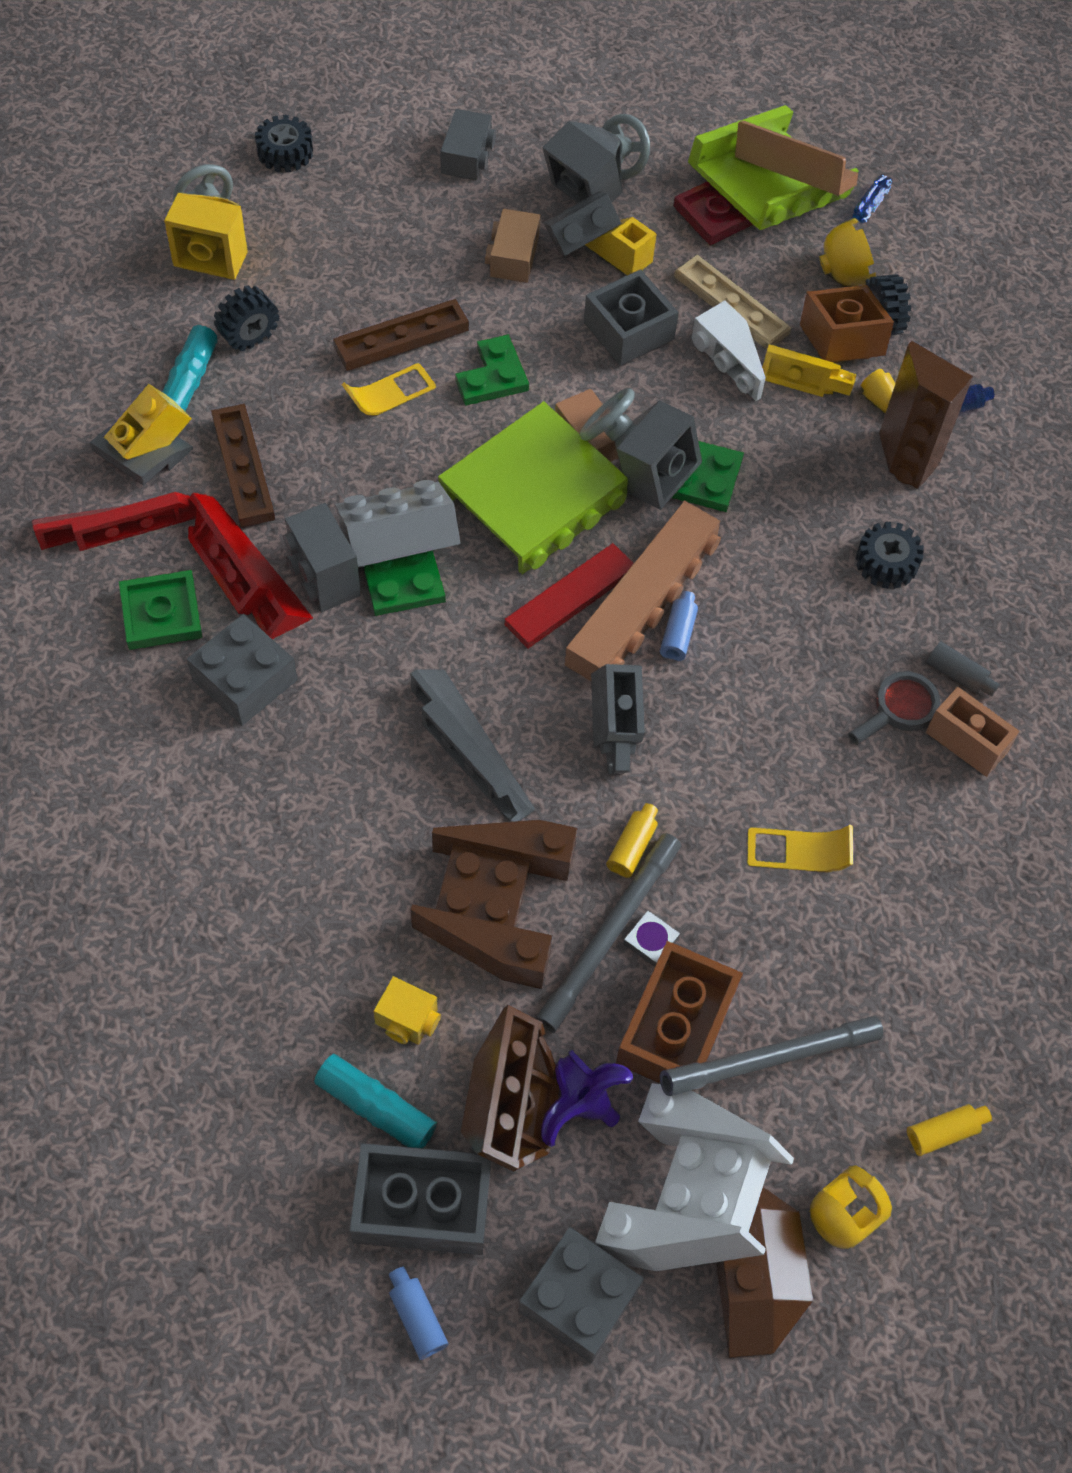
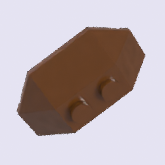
[460,1005,559,1172]
[716,1187,813,1358]

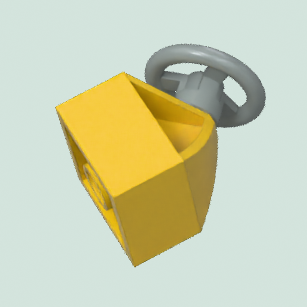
[164,164,248,280]

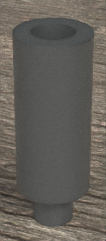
[926,641,1000,696]

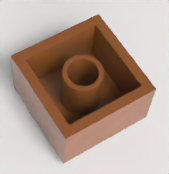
[800,285,894,363]

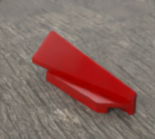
[32,492,206,551]
[188,492,313,639]

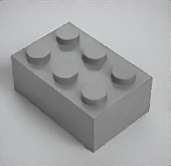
[335,480,461,567]

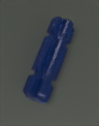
[852,174,893,223]

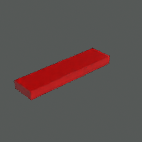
[504,543,634,649]

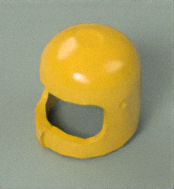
[809,1165,892,1249]

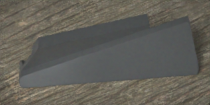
[410,669,535,822]

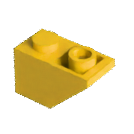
[585,217,657,275]
[104,383,192,460]

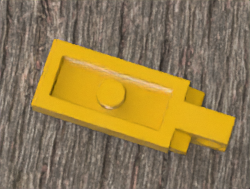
[762,344,856,397]

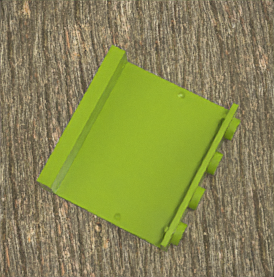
[688,105,859,230]
[438,401,628,575]

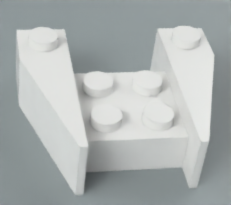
[595,1083,794,1271]

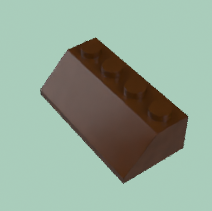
[879,341,973,489]

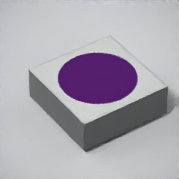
[623,911,680,967]

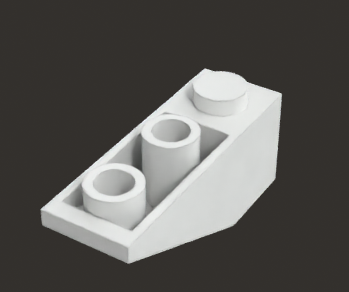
[692,301,766,401]

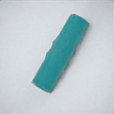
[162,325,218,411]
[314,1054,437,1149]

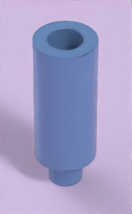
[660,591,698,661]
[389,1266,449,1360]

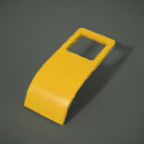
[342,363,436,415]
[747,825,853,872]

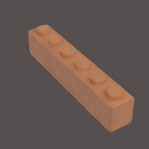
[565,501,721,681]

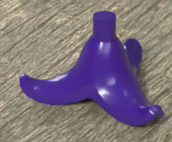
[541,1050,633,1147]

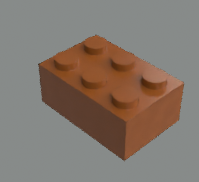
[615,941,743,1091]

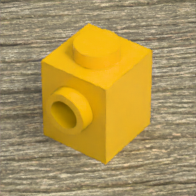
[374,976,441,1045]

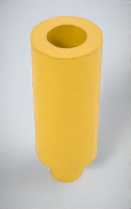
[606,803,658,878]
[907,1104,992,1156]

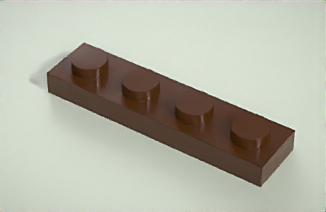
[333,299,469,371]
[211,404,275,527]

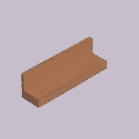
[735,120,858,196]

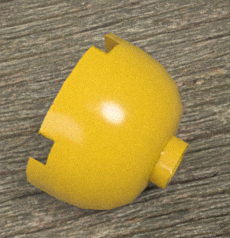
[819,218,876,286]

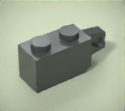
[591,664,645,774]

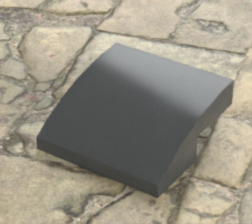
[90,424,193,486]

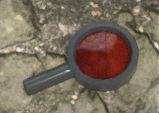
[848,671,941,745]

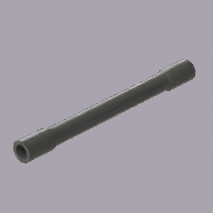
[535,833,682,1033]
[660,1016,883,1096]

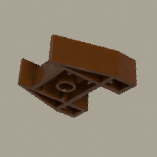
[410,820,578,989]

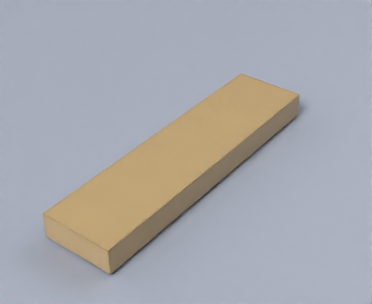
[674,255,792,349]

